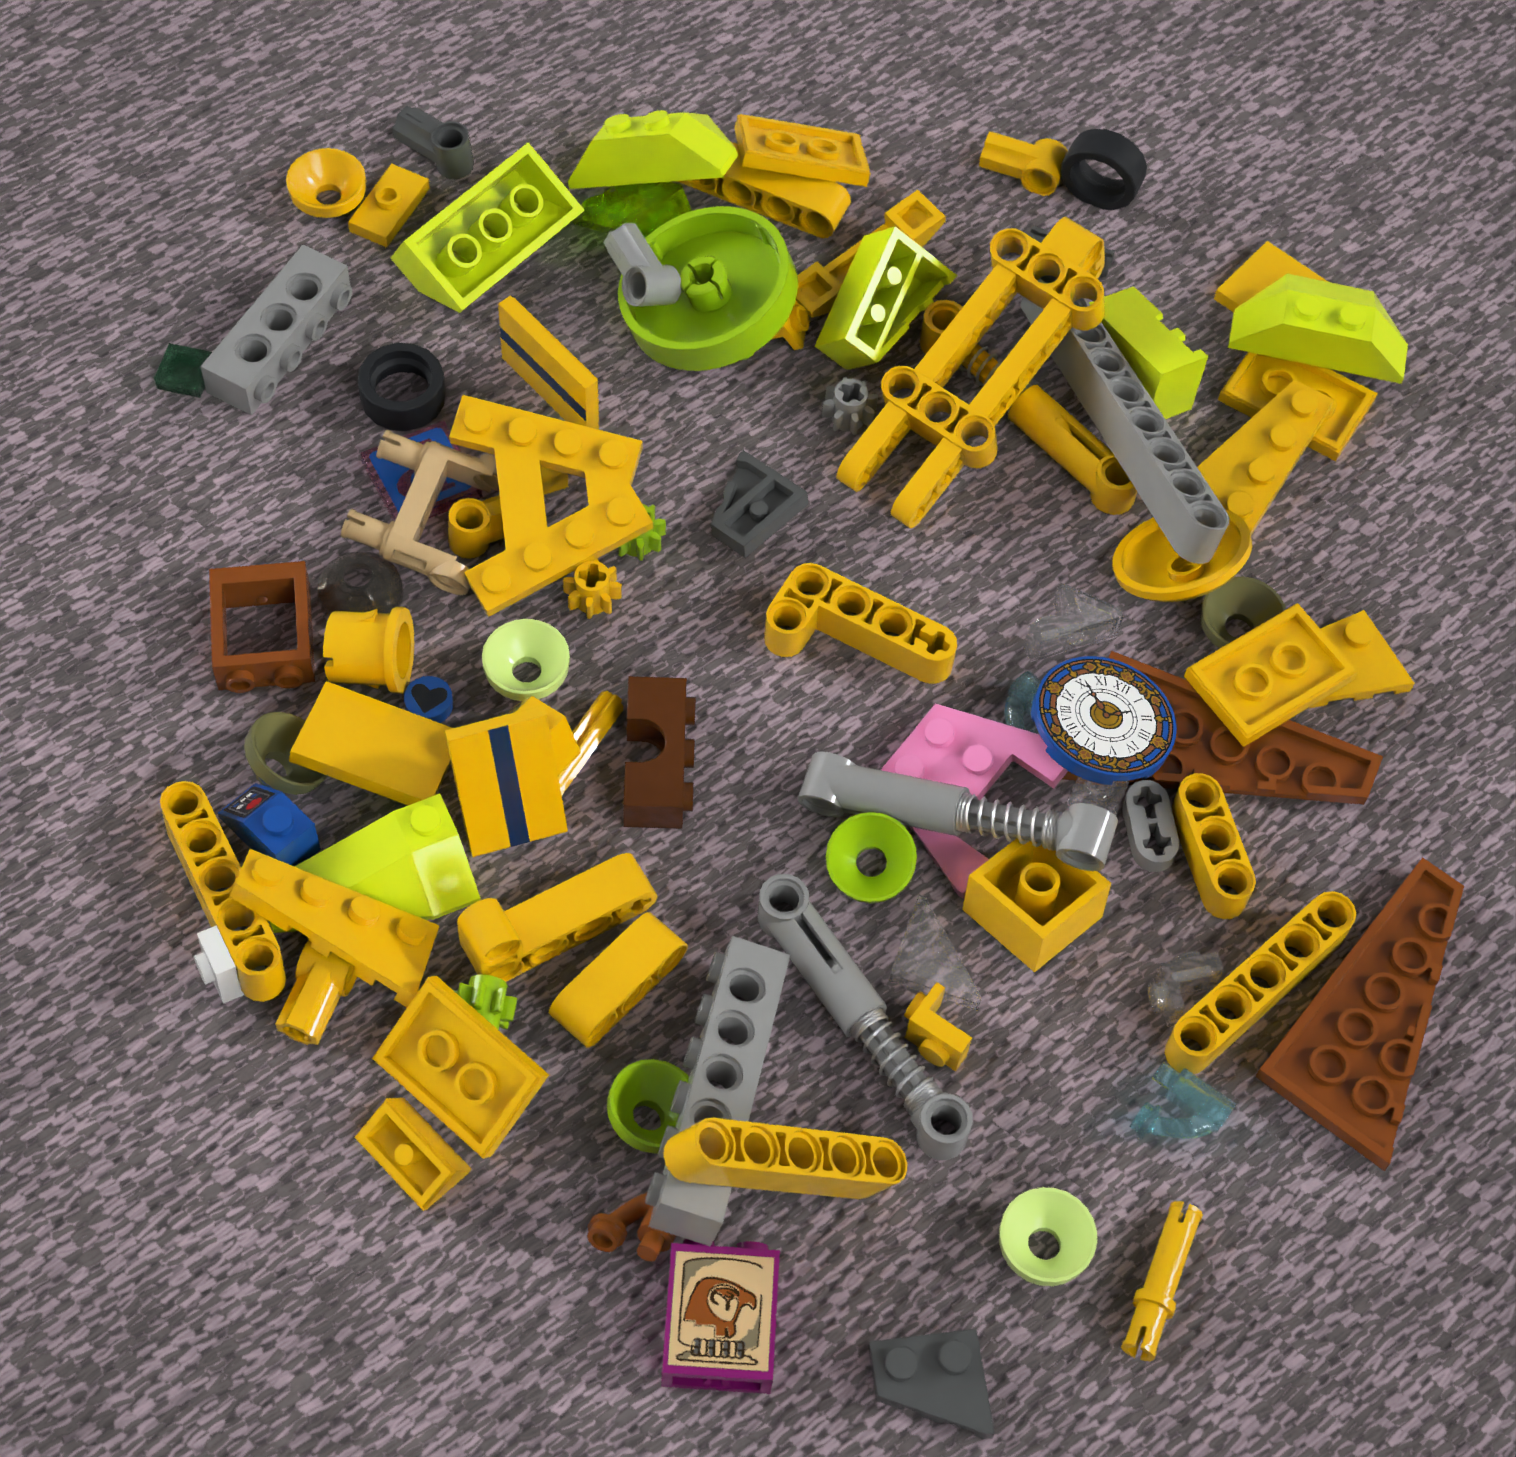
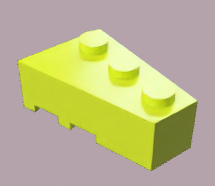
[814,226,958,370]
[1089,286,1208,419]

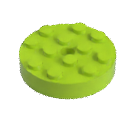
[618,206,798,371]

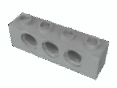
[200,245,352,415]

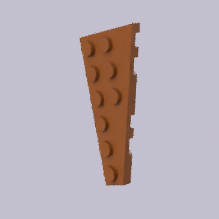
[1062,651,1383,805]
[1255,857,1464,1171]

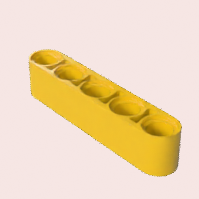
[677,141,851,238]
[160,781,286,1002]
[1165,891,1356,1075]
[663,1118,907,1199]

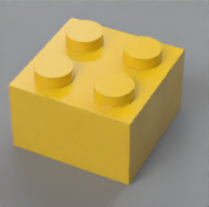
[962,838,1111,973]

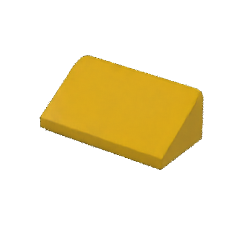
[355,1098,471,1211]

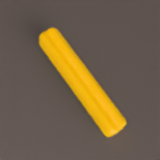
[558,691,624,795]

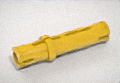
[1121,1201,1203,1361]

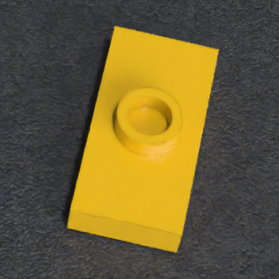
[348,163,430,248]

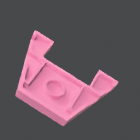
[881,703,1068,899]

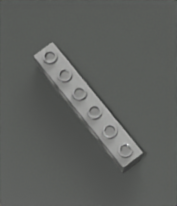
[645,936,790,1246]

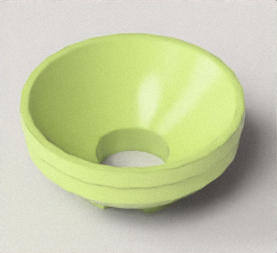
[482,619,570,701]
[999,1187,1097,1286]

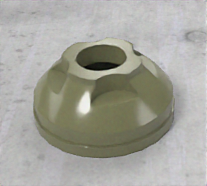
[1200,577,1286,649]
[244,712,328,795]

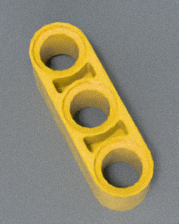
[1171,773,1256,919]
[548,912,688,1048]

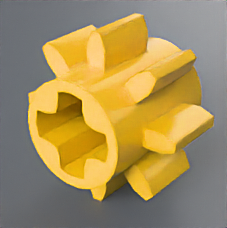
[563,558,622,619]

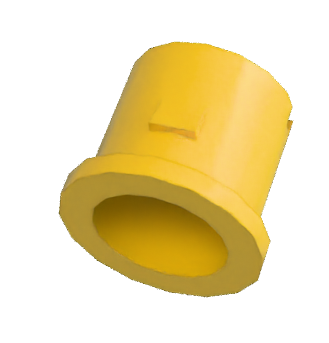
[323,607,414,694]

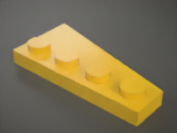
[1197,379,1334,535]
[1309,610,1415,708]
[230,849,440,1008]

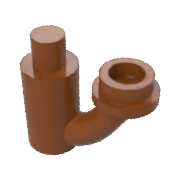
[587,1192,677,1262]

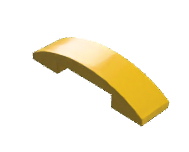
[796,189,946,318]

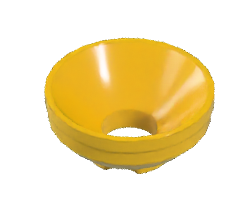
[286,148,366,218]

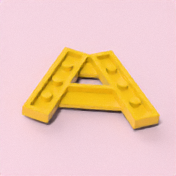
[449,395,653,617]

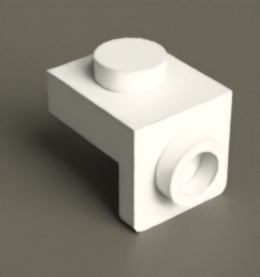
[194,925,266,1004]

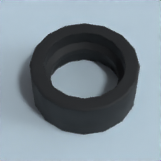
[1061,129,1147,210]
[358,343,446,431]

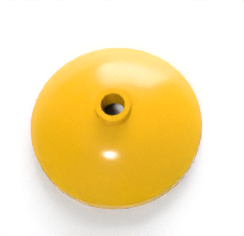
[1112,509,1252,602]

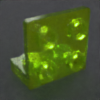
[572,182,692,238]

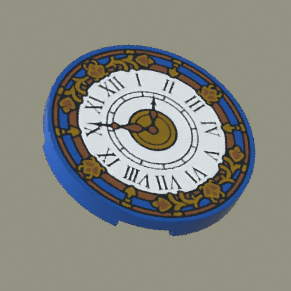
[1031,656,1177,785]

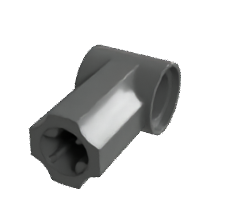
[392,106,474,180]

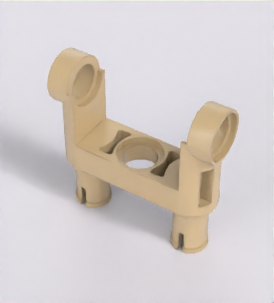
[341,429,499,595]

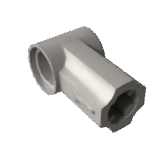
[603,223,681,306]

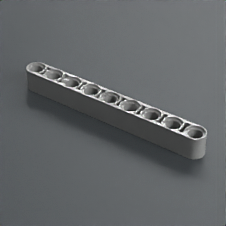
[1020,275,1229,564]

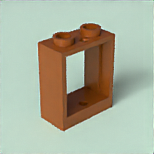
[209,561,315,693]

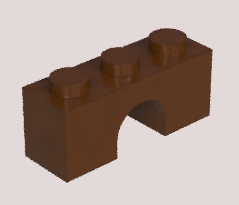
[623,676,696,829]

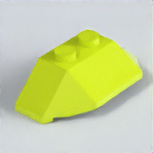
[567,110,738,189]
[1228,274,1408,384]

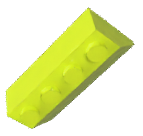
[390,142,585,313]

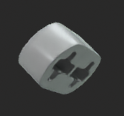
[1122,780,1179,872]

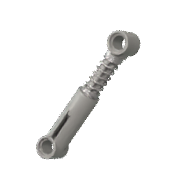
[798,752,1118,871]
[757,874,973,1160]

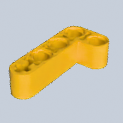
[764,563,957,684]
[457,853,658,982]

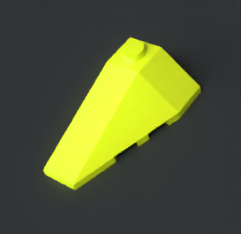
[269,794,481,933]

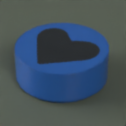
[404,676,453,723]

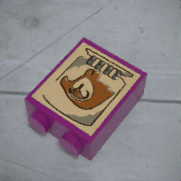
[661,1239,780,1394]

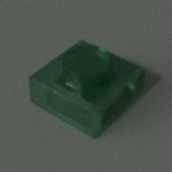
[154,343,212,398]

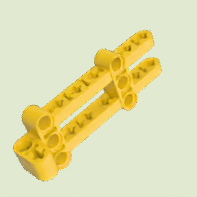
[836,217,1105,529]

